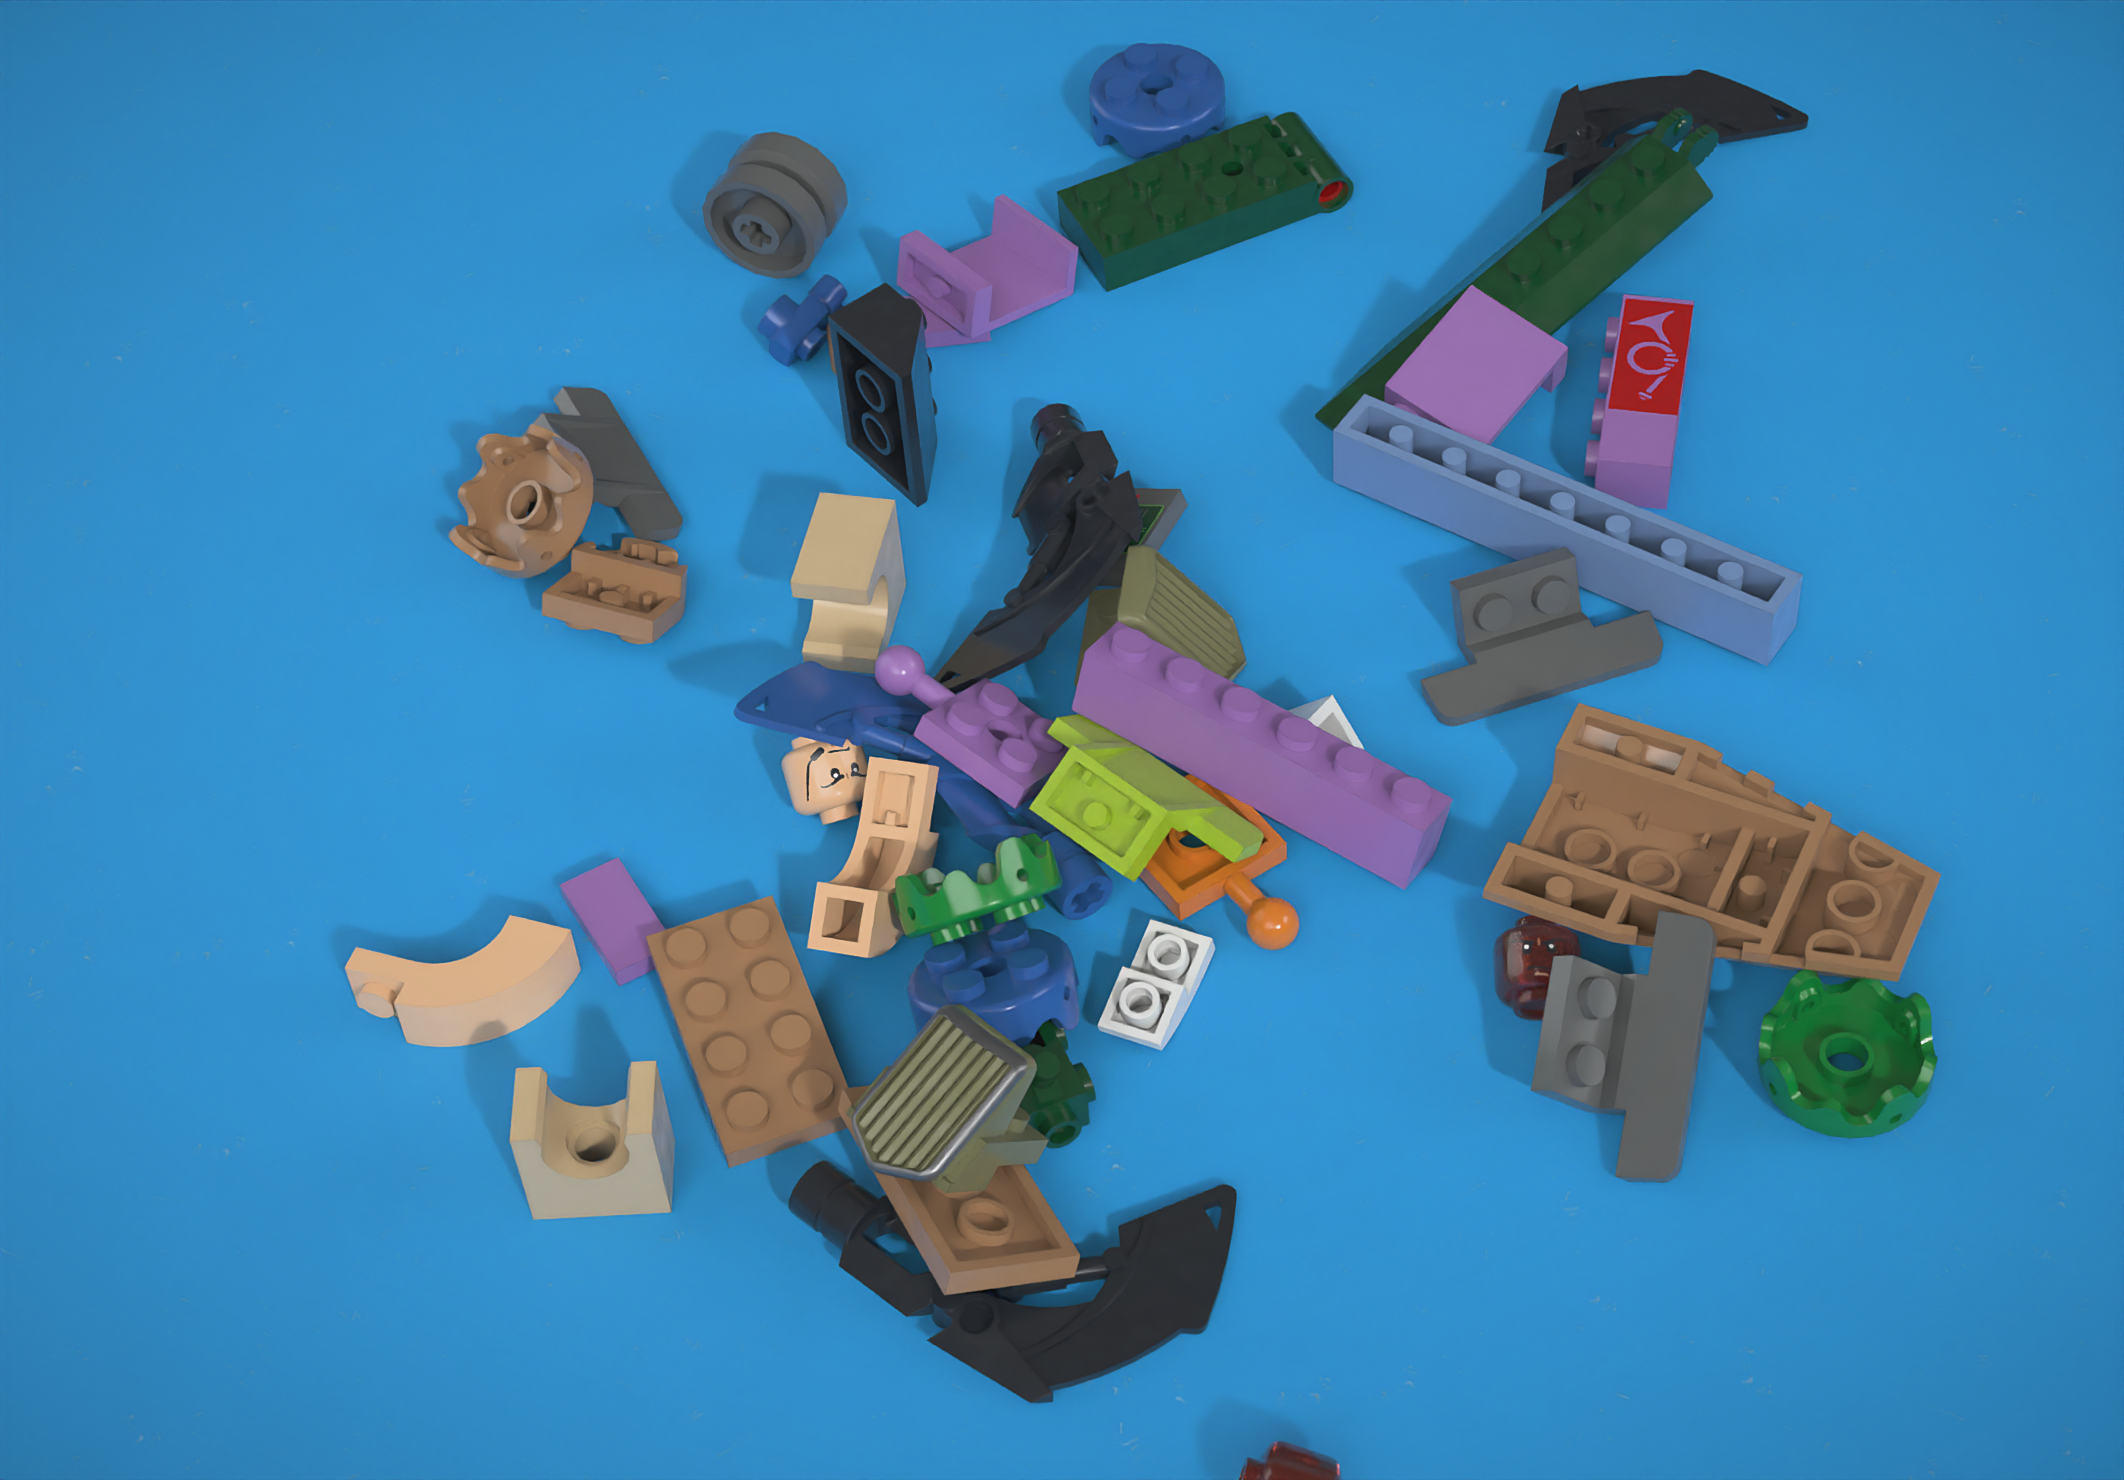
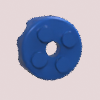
[1089,43,1226,159]
[907,921,1079,1047]

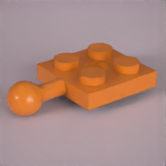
[1139,774,1300,950]

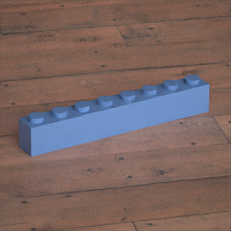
[1333,394,1803,666]

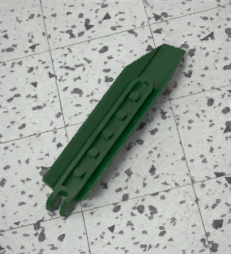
[1315,107,1720,431]

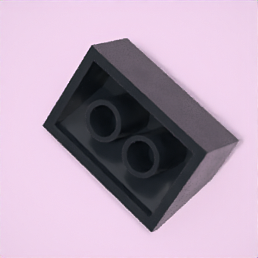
[828,282,938,507]

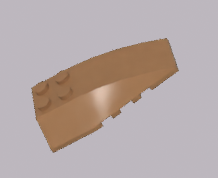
[1483,703,1941,982]

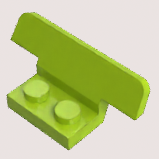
[1029,714,1264,882]

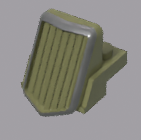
[846,1004,1049,1193]

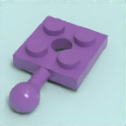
[874,645,1069,809]

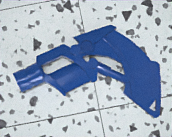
[733,661,1113,920]

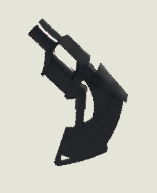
[1541,69,1809,214]
[933,403,1143,694]
[788,1160,1237,1403]

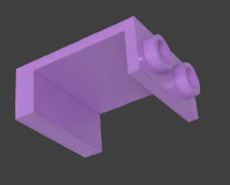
[896,194,1079,339]
[1384,285,1568,445]

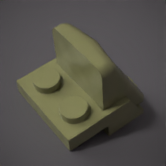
[1074,544,1247,688]

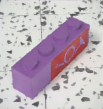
[1584,294,1694,510]

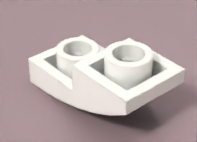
[1097,919,1215,1051]

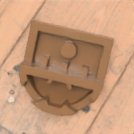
[542,538,688,644]

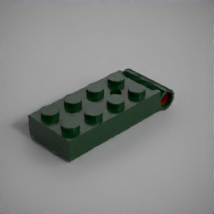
[1057,112,1354,292]

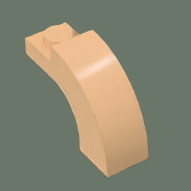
[807,756,939,958]
[345,915,581,1047]

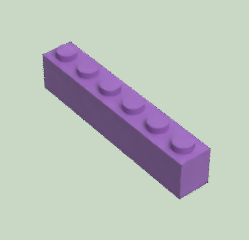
[1071,621,1453,890]

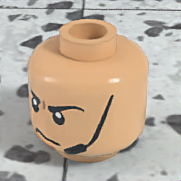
[781,737,868,825]

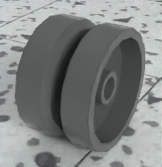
[702,132,848,279]

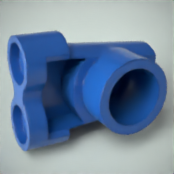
[757,274,848,367]

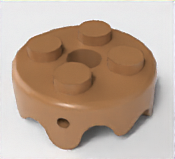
[449,424,593,579]

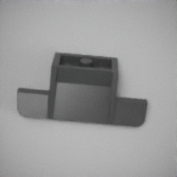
[521,387,683,541]
[1420,547,1663,726]
[1531,910,1717,1183]

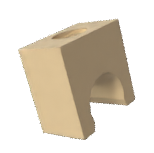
[790,492,906,674]
[510,1061,675,1220]

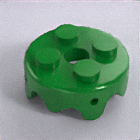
[892,833,1063,946]
[1757,969,1938,1139]

